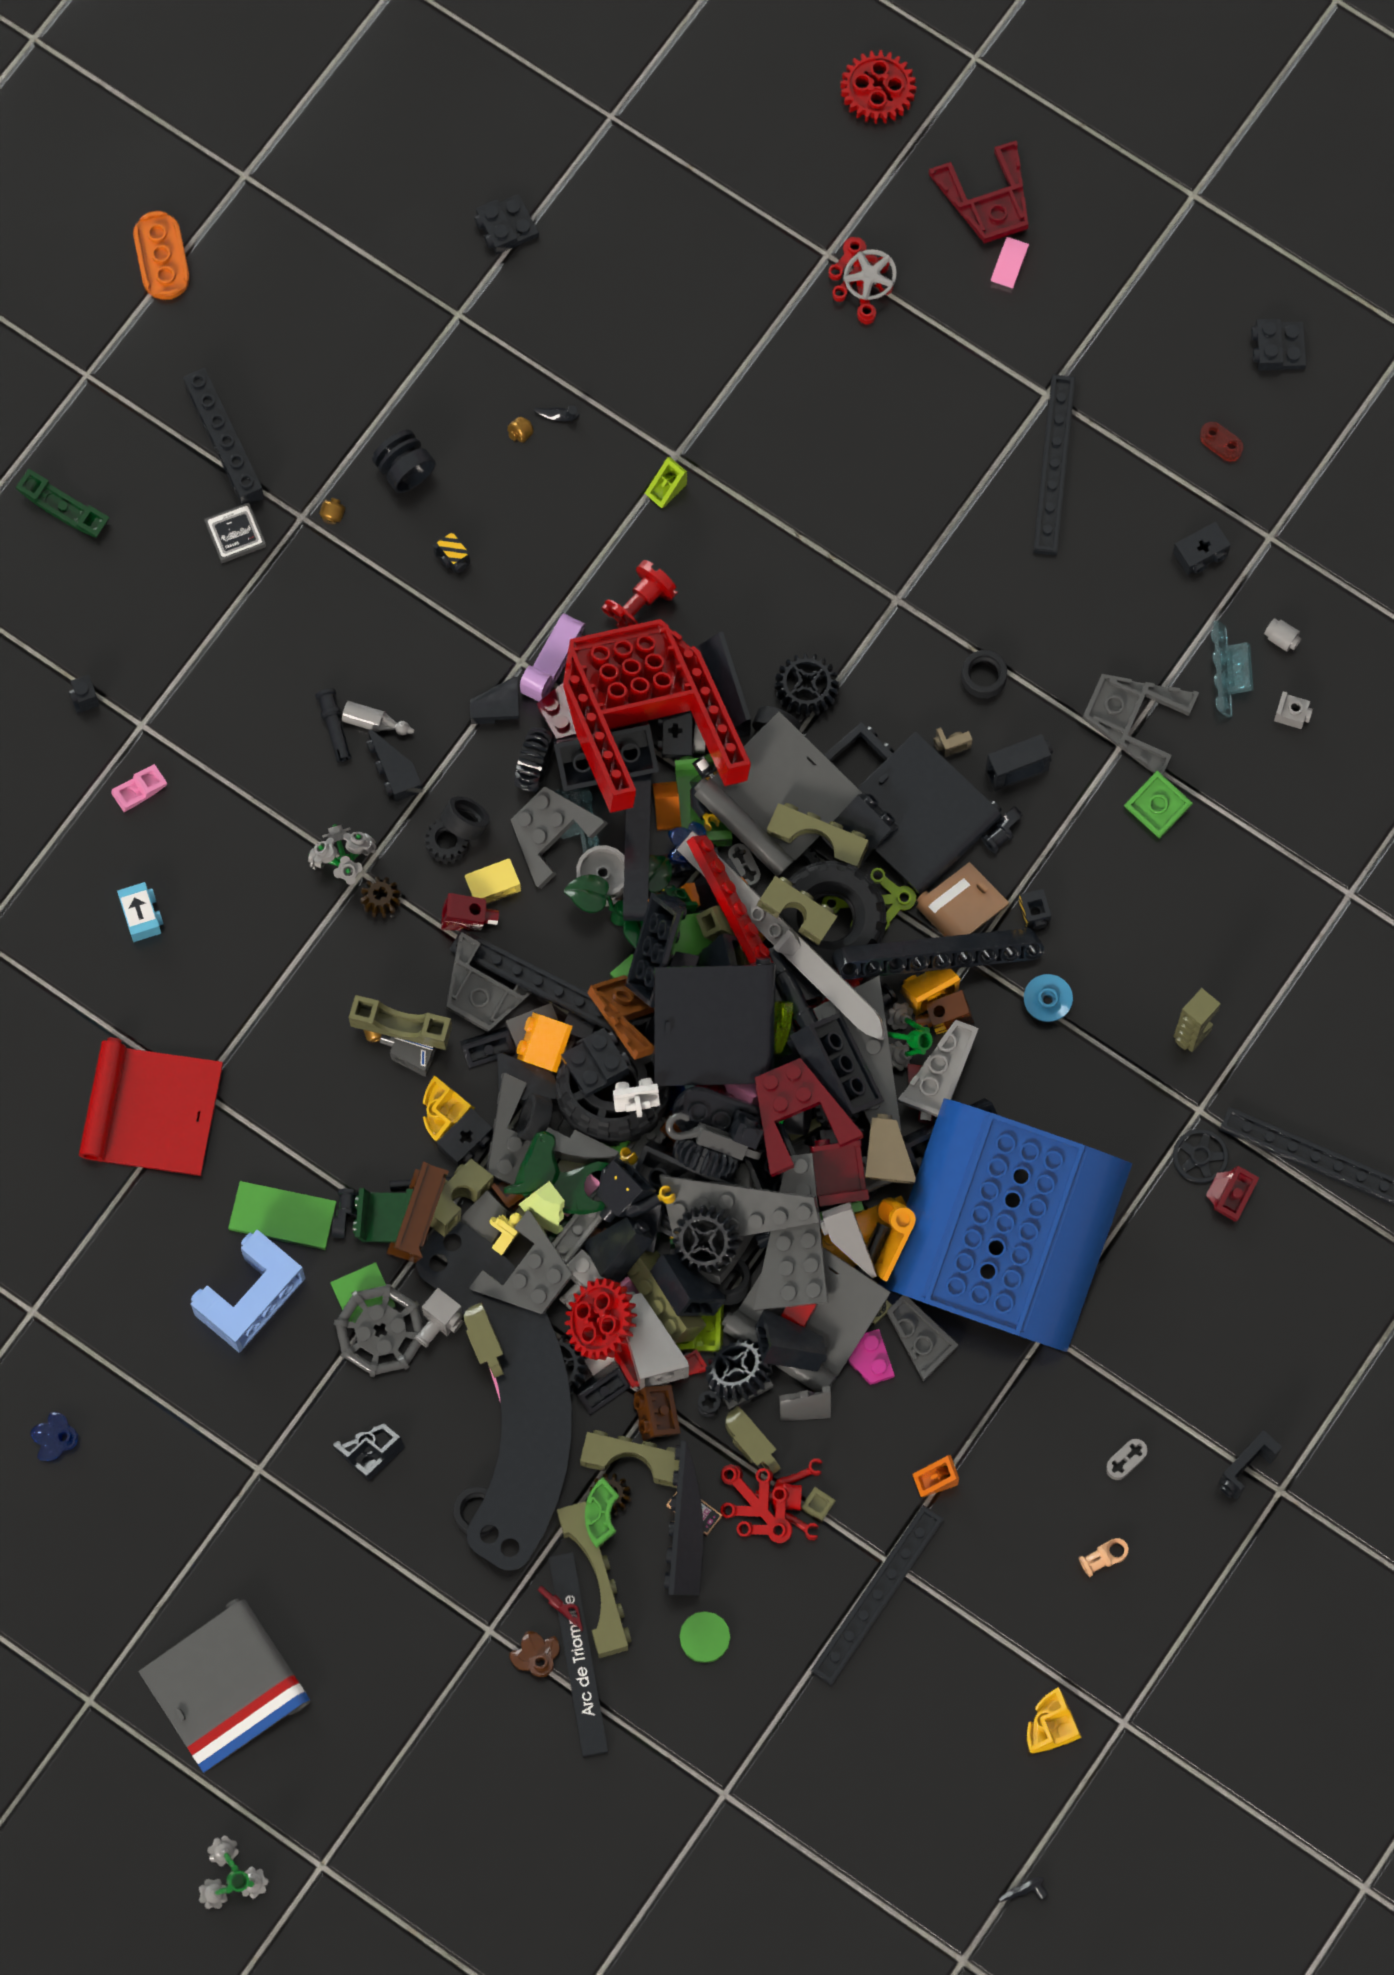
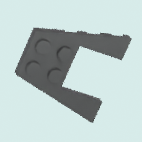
[1082,674,1199,775]
[486,1073,574,1185]

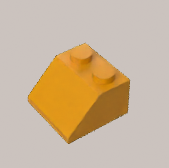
[901,969,960,1017]
[516,1012,573,1073]

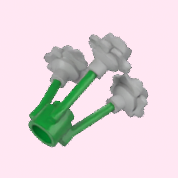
[887,1002,933,1071]
[199,1835,269,1909]

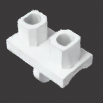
[613,1078,660,1118]

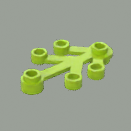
[821,868,916,931]

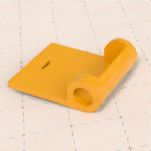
[874,1198,916,1281]

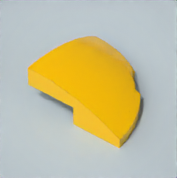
[423,1075,475,1142]
[1027,1687,1082,1754]

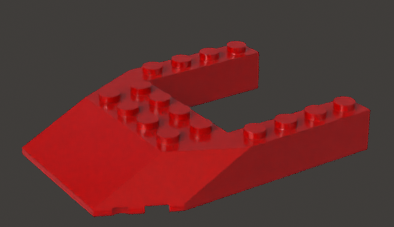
[563,619,751,813]

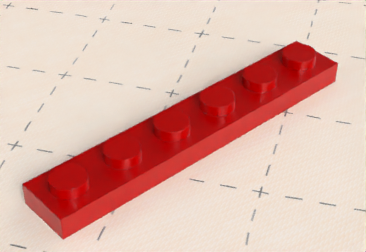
[686,835,773,965]

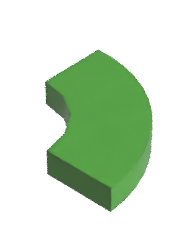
[585,1477,619,1549]

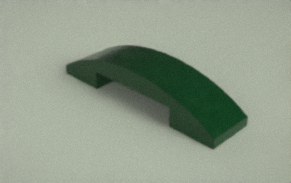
[16,468,110,538]

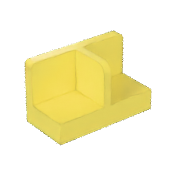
[465,859,521,904]

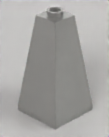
[626,1292,689,1390]

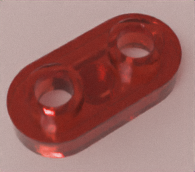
[1200,422,1243,461]

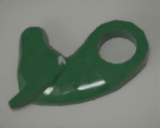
[504,1131,609,1215]

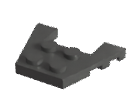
[511,786,608,889]
[445,932,531,1032]
[469,1210,574,1315]

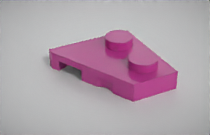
[848,1329,895,1385]

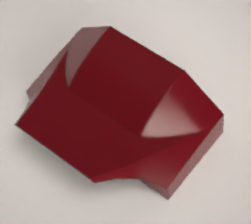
[1206,1166,1259,1222]

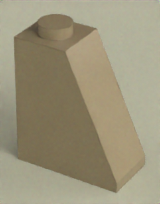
[865,1114,916,1184]

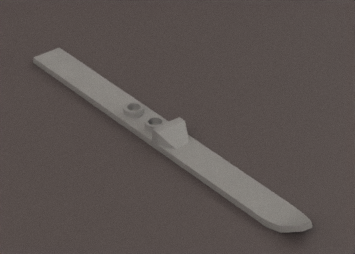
[677,831,885,1040]

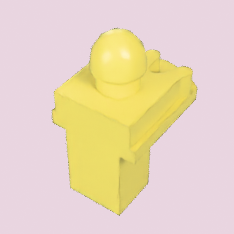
[489,1213,522,1255]

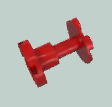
[601,560,678,628]

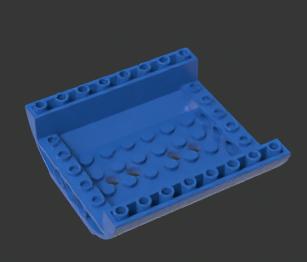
[879,1098,1132,1352]

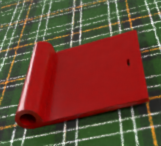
[79,1037,223,1176]

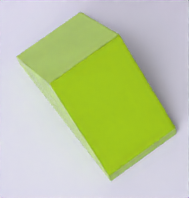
[645,457,687,508]

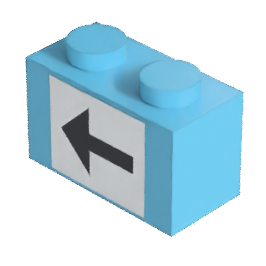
[117,882,163,942]

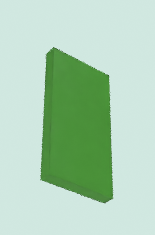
[228,1181,337,1250]

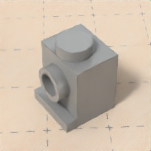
[1274,691,1313,729]

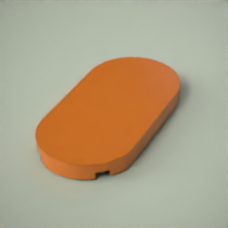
[133,211,190,300]

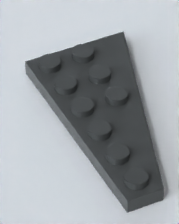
[813,976,901,1131]
[753,1153,829,1311]
[660,1174,821,1248]

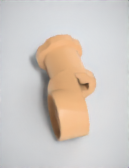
[1079,1538,1128,1577]

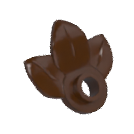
[509,1631,560,1677]

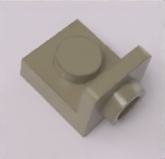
[933,727,972,758]

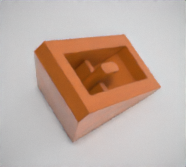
[652,781,681,831]
[913,1455,959,1497]

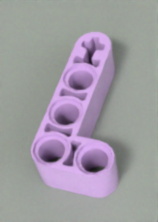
[520,613,585,702]

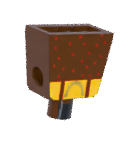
[915,990,974,1034]

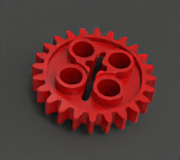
[841,50,916,124]
[565,1278,637,1360]

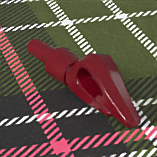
[538,1585,583,1631]

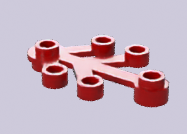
[828,237,893,324]
[720,1464,793,1543]

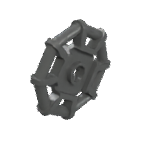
[333,1283,423,1377]

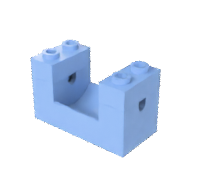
[191,1230,305,1353]

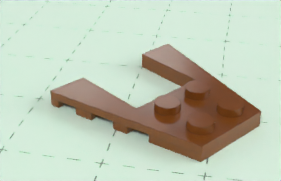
[588,975,654,1060]

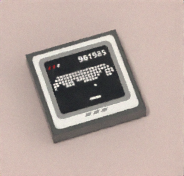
[204,503,266,563]

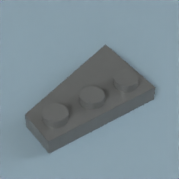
[887,1295,958,1382]

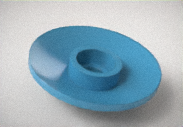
[1024,974,1073,1022]

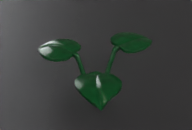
[564,855,672,948]

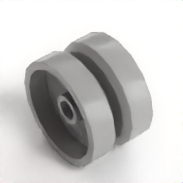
[576,845,625,906]

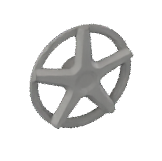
[844,250,897,300]

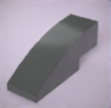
[546,1127,620,1164]

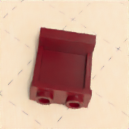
[809,1139,869,1206]

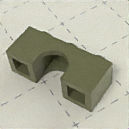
[757,876,837,946]
[430,1159,494,1237]

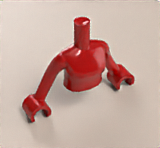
[756,1459,822,1540]

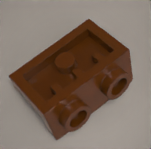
[634,1385,681,1441]

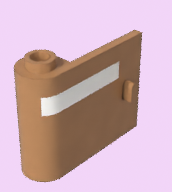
[916,862,1009,937]

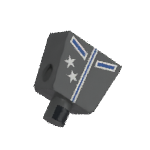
[380,1034,436,1077]

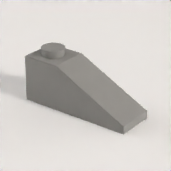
[820,1202,877,1278]

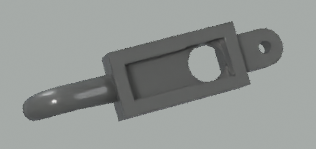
[665,1113,762,1160]

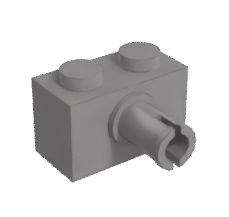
[559,1250,604,1310]
[415,1288,463,1347]

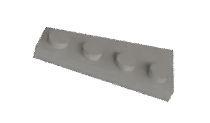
[897,1020,979,1117]

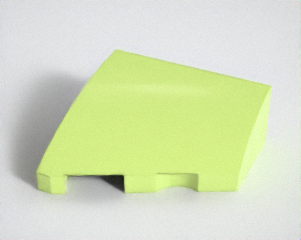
[519,1181,565,1234]

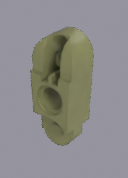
[464,1302,504,1378]
[725,1406,781,1475]

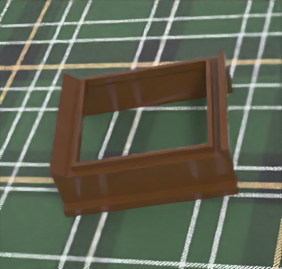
[386,1162,449,1263]

